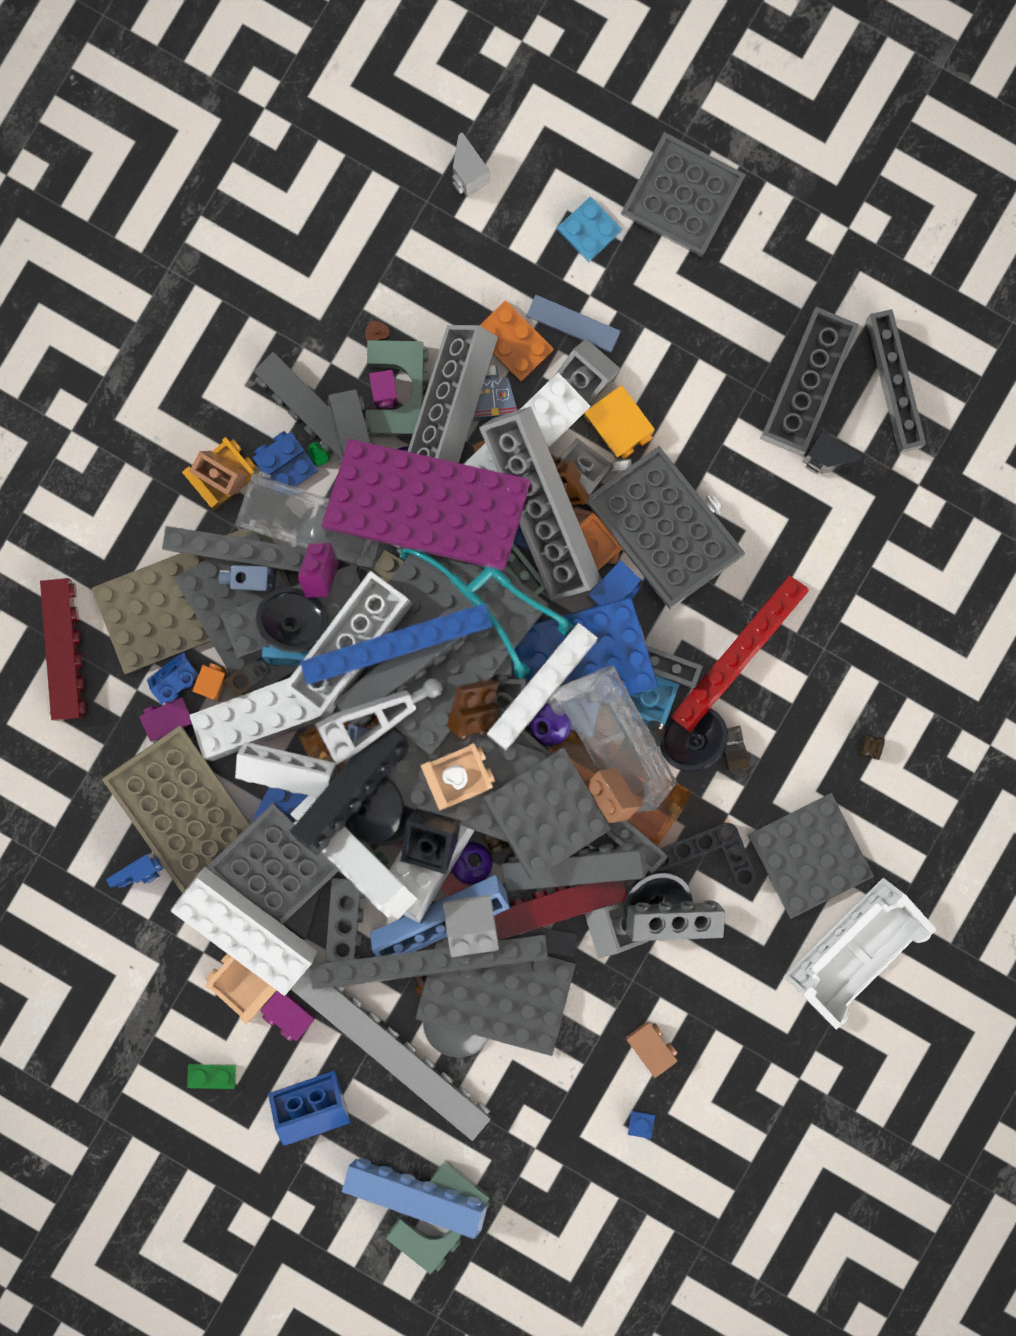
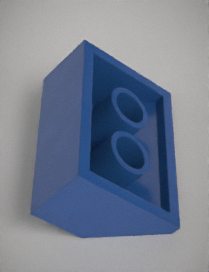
[268,1070,351,1146]

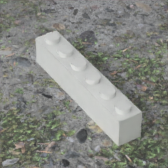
[487,623,597,751]

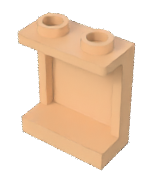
[421,743,495,811]
[205,954,277,1024]

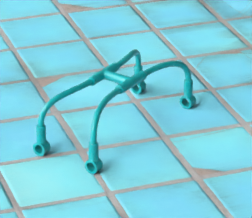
[400,547,574,679]

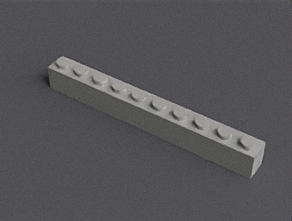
[291,966,491,1141]

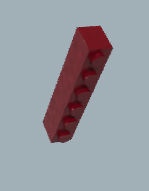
[40,578,86,721]
[494,880,627,941]

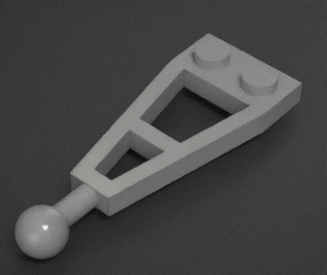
[315,679,442,764]

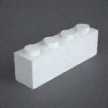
[235,742,336,798]

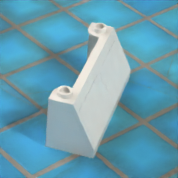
[784,878,937,1029]

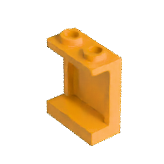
[584,385,655,460]
[182,437,257,511]

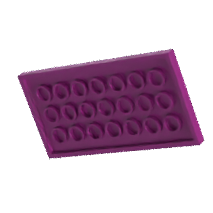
[321,439,531,571]

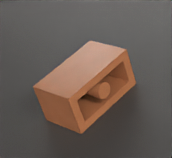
[189,450,249,495]
[585,768,641,823]
[626,1021,678,1078]

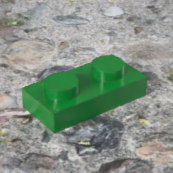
[187,1063,236,1089]

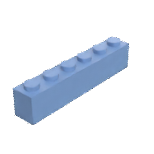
[370,875,509,957]
[342,1158,488,1239]

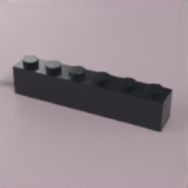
[289,728,409,855]

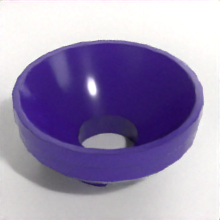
[530,702,570,745]
[451,842,493,885]

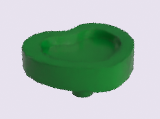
[308,442,331,466]

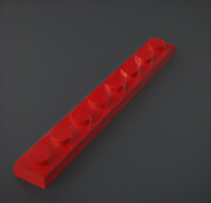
[671,575,809,732]

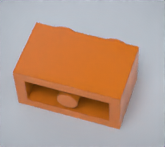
[193,663,229,702]

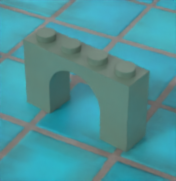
[366,340,428,437]
[386,1160,490,1274]

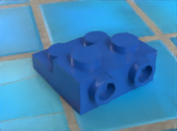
[253,431,319,498]
[147,652,199,704]
[106,854,164,889]

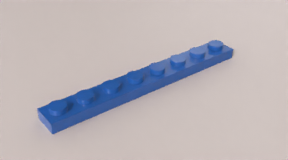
[300,603,492,685]

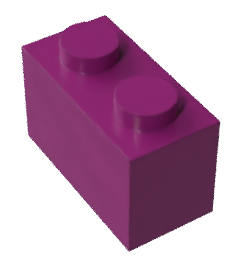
[369,370,399,410]
[298,543,339,597]
[139,696,192,743]
[260,991,316,1041]

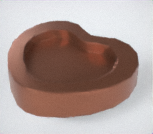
[365,321,390,341]

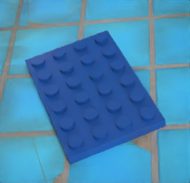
[515,597,658,704]

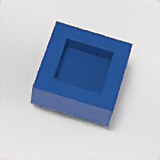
[628,1110,655,1139]

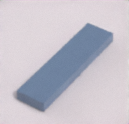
[526,295,620,353]

